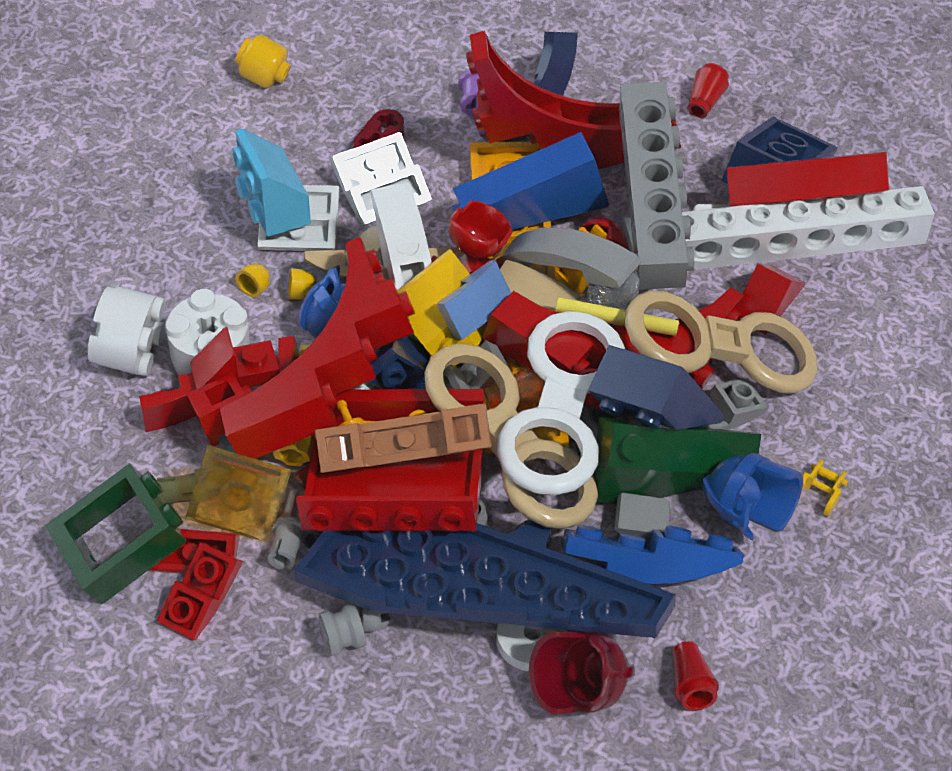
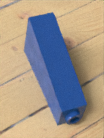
[452,132,610,230]

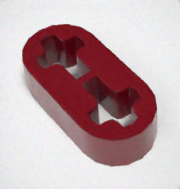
[353,109,404,149]

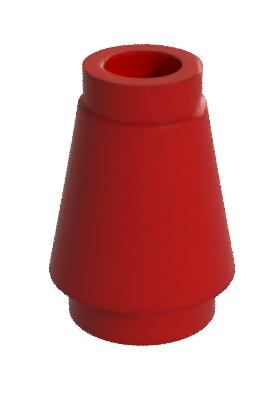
[687,63,729,118]
[672,641,719,711]

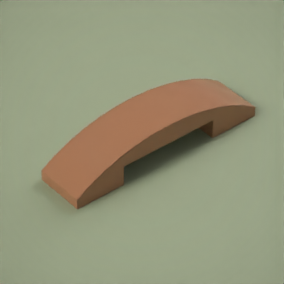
[315,403,492,473]

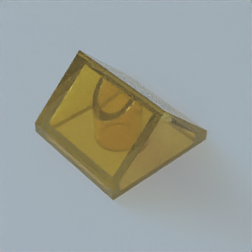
[185,445,291,542]

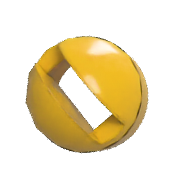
[235,263,270,298]
[288,268,317,300]

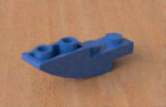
[561,525,744,584]

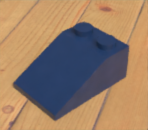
[721,116,838,184]
[588,345,724,430]

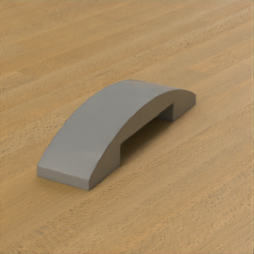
[494,227,641,288]

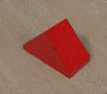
[738,263,805,335]

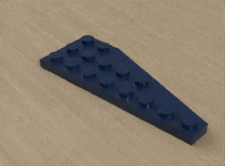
[293,523,675,638]

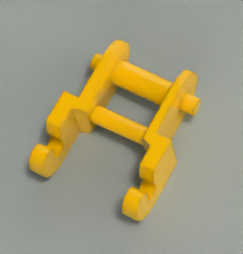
[801,459,849,517]

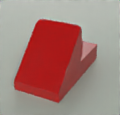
[190,327,280,389]

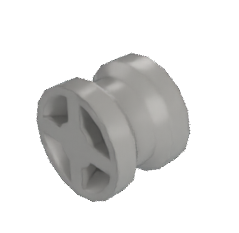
[318,604,366,656]

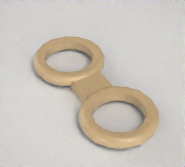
[625,290,817,393]
[424,344,598,529]

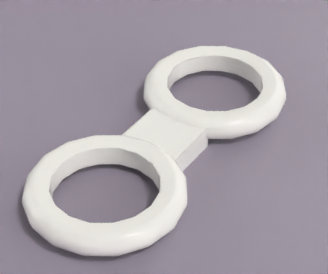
[497,311,625,495]

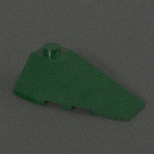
[593,416,761,504]

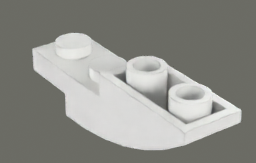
[370,183,432,343]

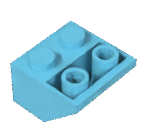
[232,128,311,237]

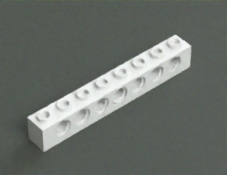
[623,186,935,277]

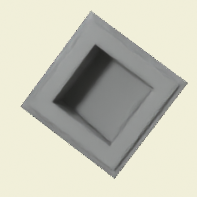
[614,493,670,546]

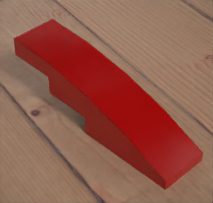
[727,152,889,206]

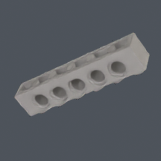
[619,82,694,290]

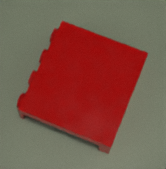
[296,389,485,531]

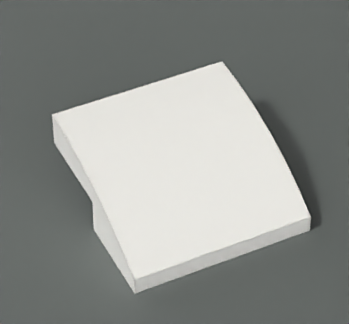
[329,132,432,225]
[258,185,340,251]

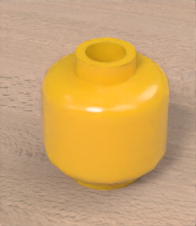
[235,34,291,88]

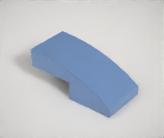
[436,260,511,340]

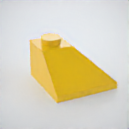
[398,249,488,366]

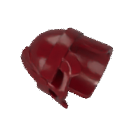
[529,631,635,715]

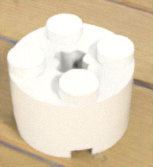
[88,285,166,377]
[165,289,250,375]

